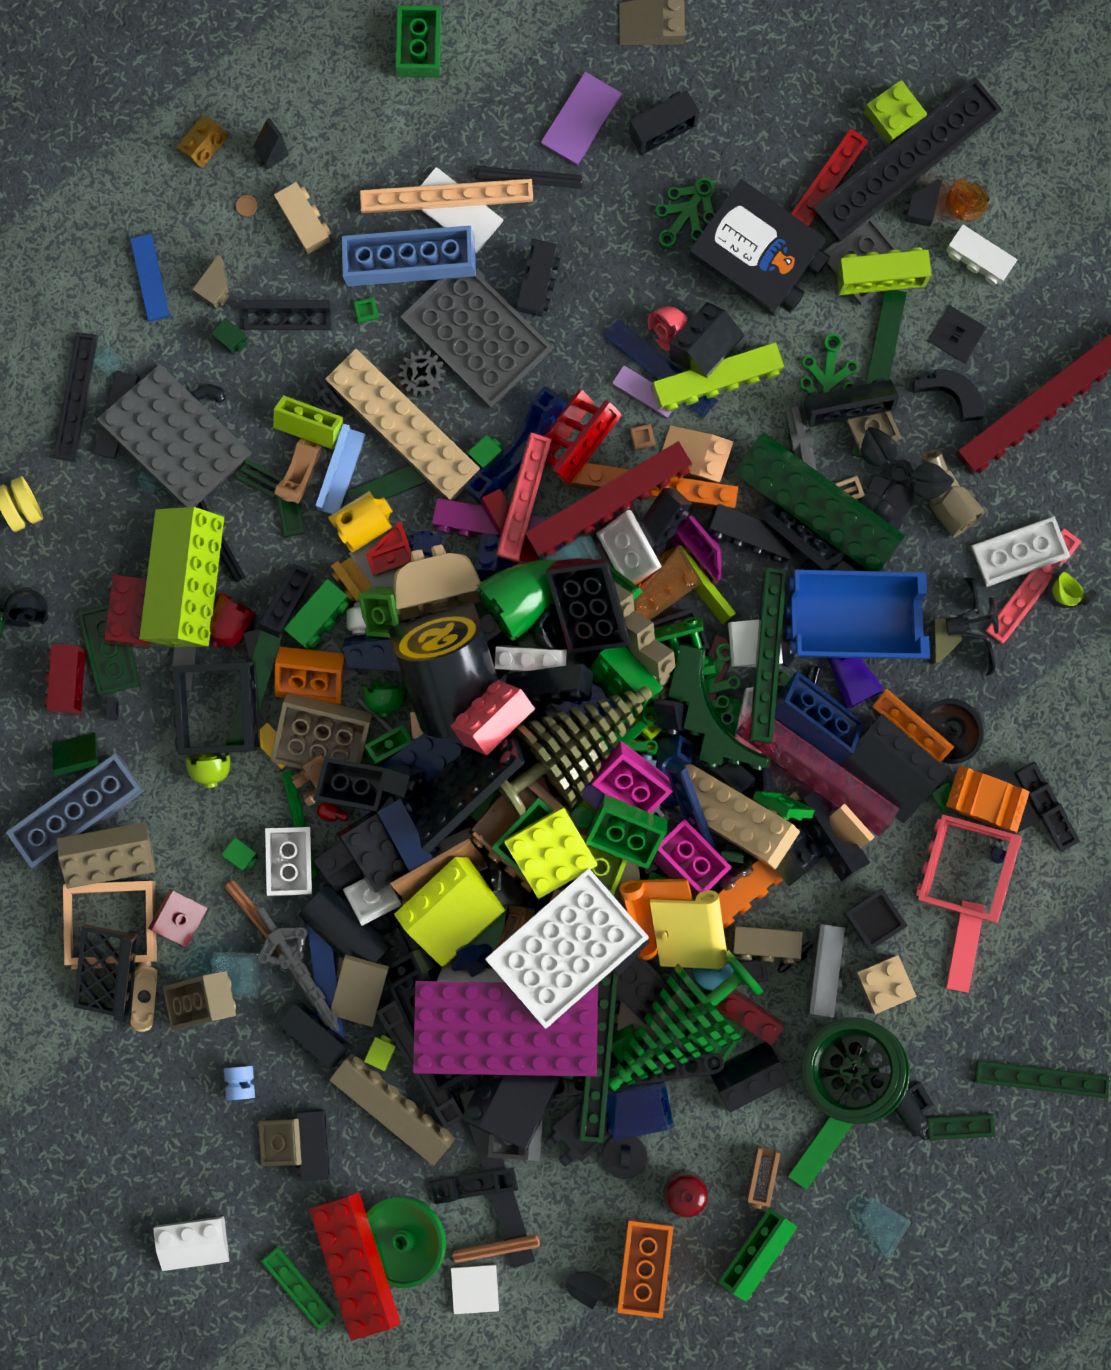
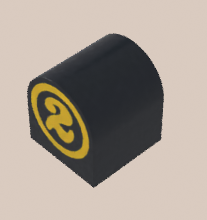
[388,601,498,738]

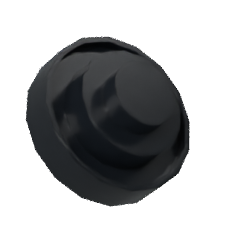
[369,909,399,934]

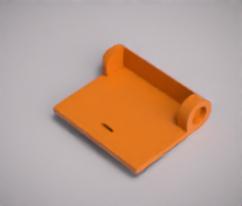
[619,879,693,960]

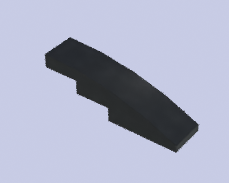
[1015,761,1080,852]

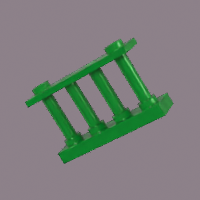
[626,617,716,683]

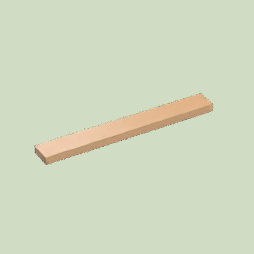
[360,179,533,213]

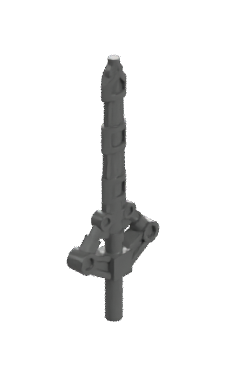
[256,907,340,1033]

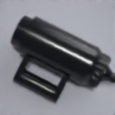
[895,1082,934,1140]

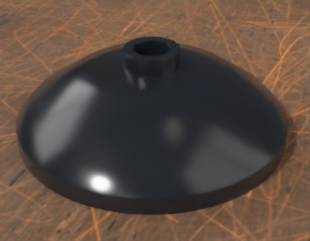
[921,698,984,764]

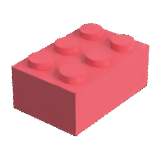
[450,680,535,755]

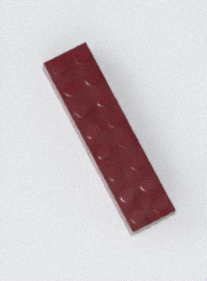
[525,441,692,558]

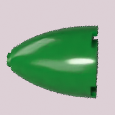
[476,560,556,641]

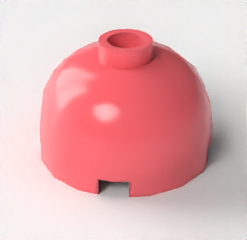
[648,306,689,351]

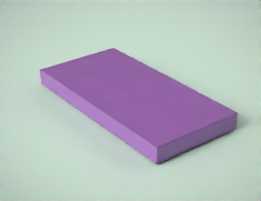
[541,72,622,166]

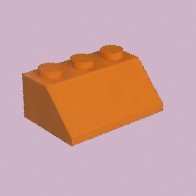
[275,646,345,704]

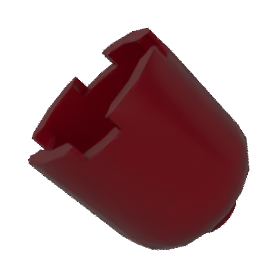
[209,592,257,648]
[663,1171,708,1218]

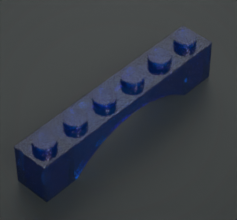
[464,386,567,504]

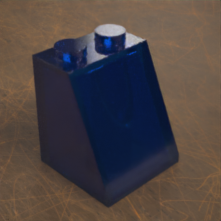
[606,1082,675,1141]

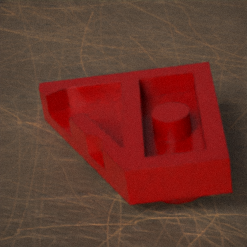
[366,521,411,576]

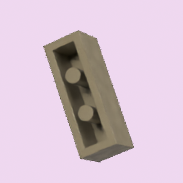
[734,927,803,964]

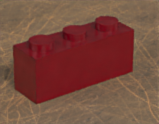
[716,989,785,1046]

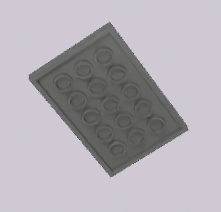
[400,272,553,409]
[96,364,252,507]

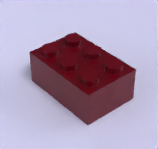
[104,575,150,649]
[44,644,86,716]

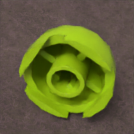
[185,753,231,788]

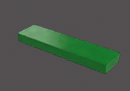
[788,1117,853,1190]
[261,1246,336,1331]

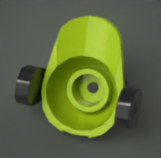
[1047,562,1097,609]

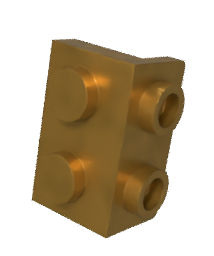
[176,115,228,168]
[331,557,373,603]

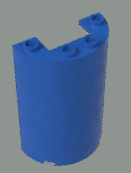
[784,570,930,659]

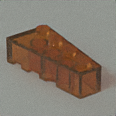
[634,545,702,620]

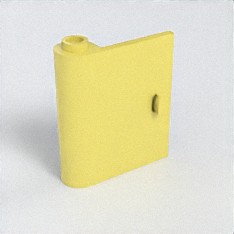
[650,890,727,970]

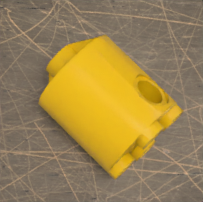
[328,491,393,553]

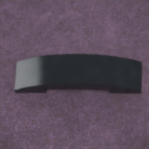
[430,1167,519,1204]

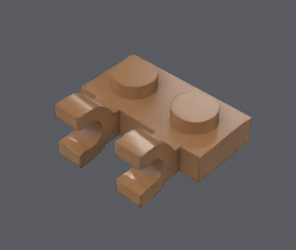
[292,753,324,807]

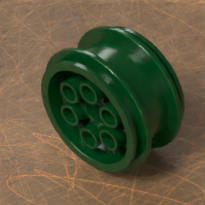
[801,1017,910,1124]

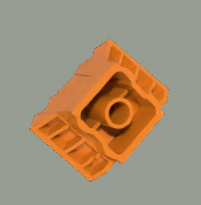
[946,765,1029,833]

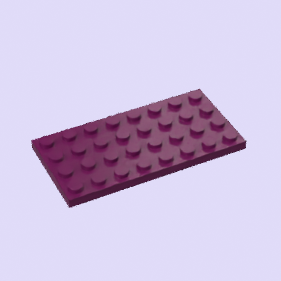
[413,981,598,1076]

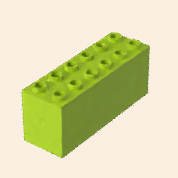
[139,507,224,648]

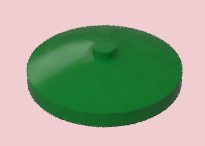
[366,1196,446,1288]

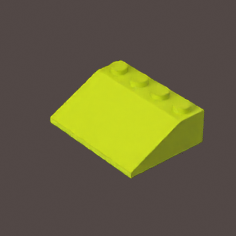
[394,857,506,967]

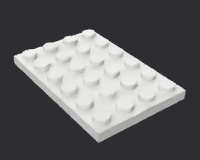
[485,868,649,1029]

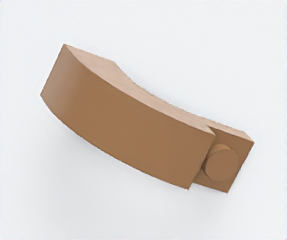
[274,438,322,503]

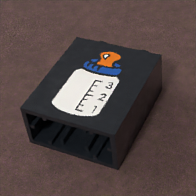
[690,179,831,316]

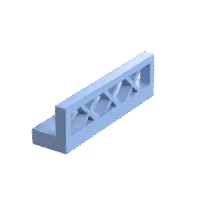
[316,424,366,514]

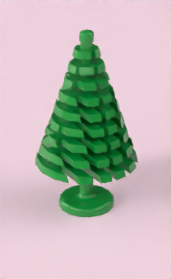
[608,950,764,1091]

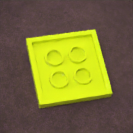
[504,806,598,899]

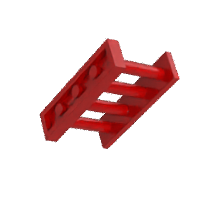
[543,389,622,484]

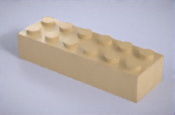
[673,764,800,869]

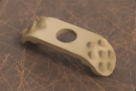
[130,966,157,1032]

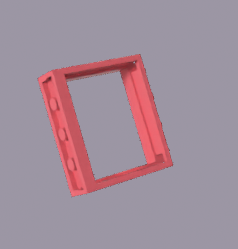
[916,814,1022,924]

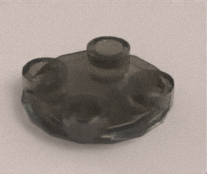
[716,855,754,891]

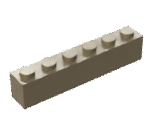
[330,1053,456,1166]

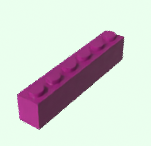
[432,498,563,551]

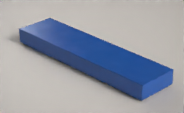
[130,234,170,322]

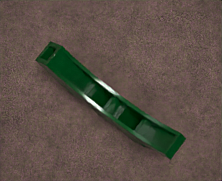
[668,643,771,770]

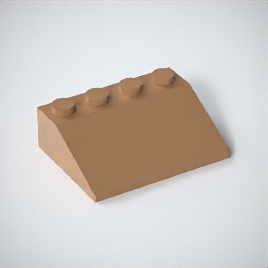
[390,837,488,902]

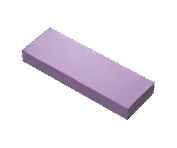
[612,366,672,418]

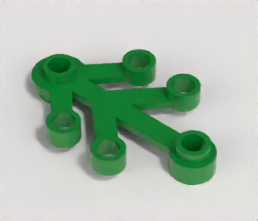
[655,178,715,249]
[800,334,858,393]
[687,643,741,709]
[596,706,658,761]

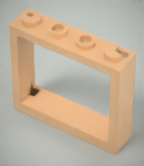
[63,881,157,969]

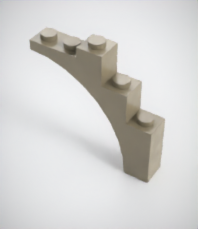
[614,582,675,705]

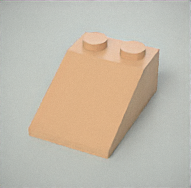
[662,425,733,484]

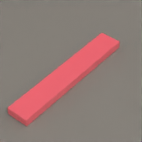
[496,432,551,563]
[985,529,1081,645]

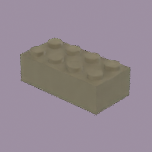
[57,822,156,889]
[163,971,236,1031]

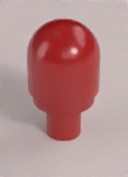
[317,803,348,822]

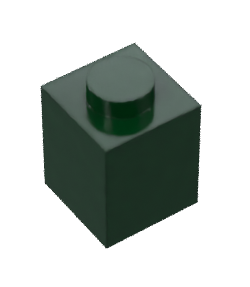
[211,318,248,355]

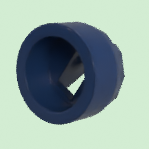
[990,845,1007,864]

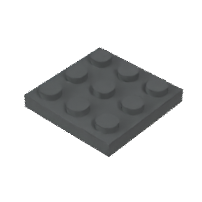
[824,217,901,306]

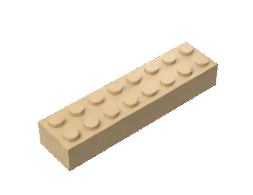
[325,349,481,501]

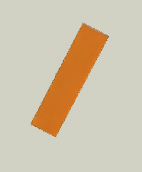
[872,689,954,763]

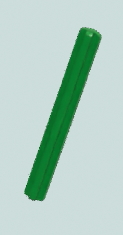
[282,771,318,879]

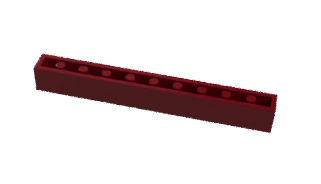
[955,334,1111,475]

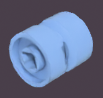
[224,1066,255,1100]

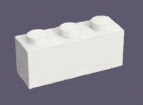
[946,225,1017,286]
[495,645,567,671]

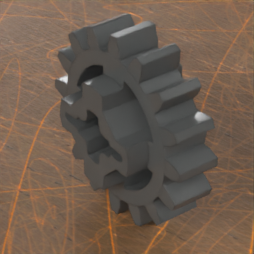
[398,350,446,398]

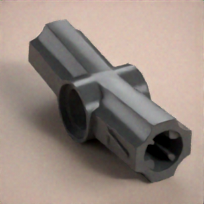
[785,406,817,471]

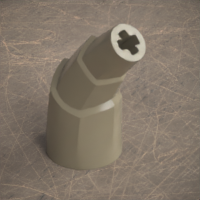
[921,449,985,538]

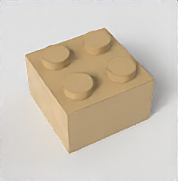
[855,955,917,1014]

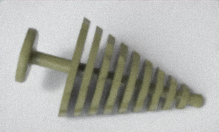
[497,686,652,817]

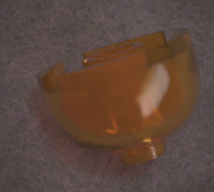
[946,178,990,222]

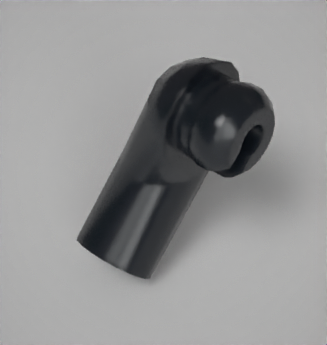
[193,384,226,403]

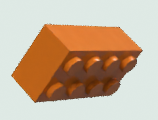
[617,1218,674,1319]

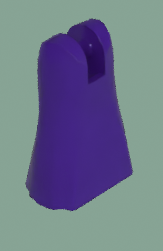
[828,658,885,709]

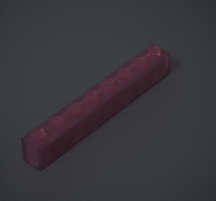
[736,710,899,837]

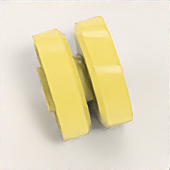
[0,476,43,532]

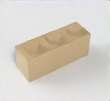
[274,182,331,254]

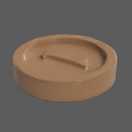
[236,195,258,217]

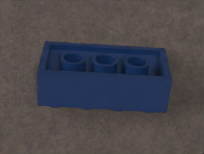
[775,671,865,765]

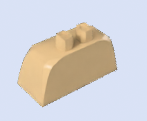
[394,545,482,621]

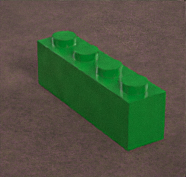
[718,1207,797,1302]

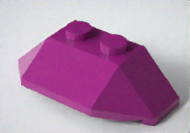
[669,515,722,586]

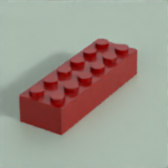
[309,1192,401,1341]

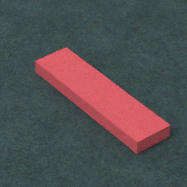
[946,901,985,993]

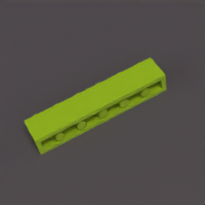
[651,342,785,412]

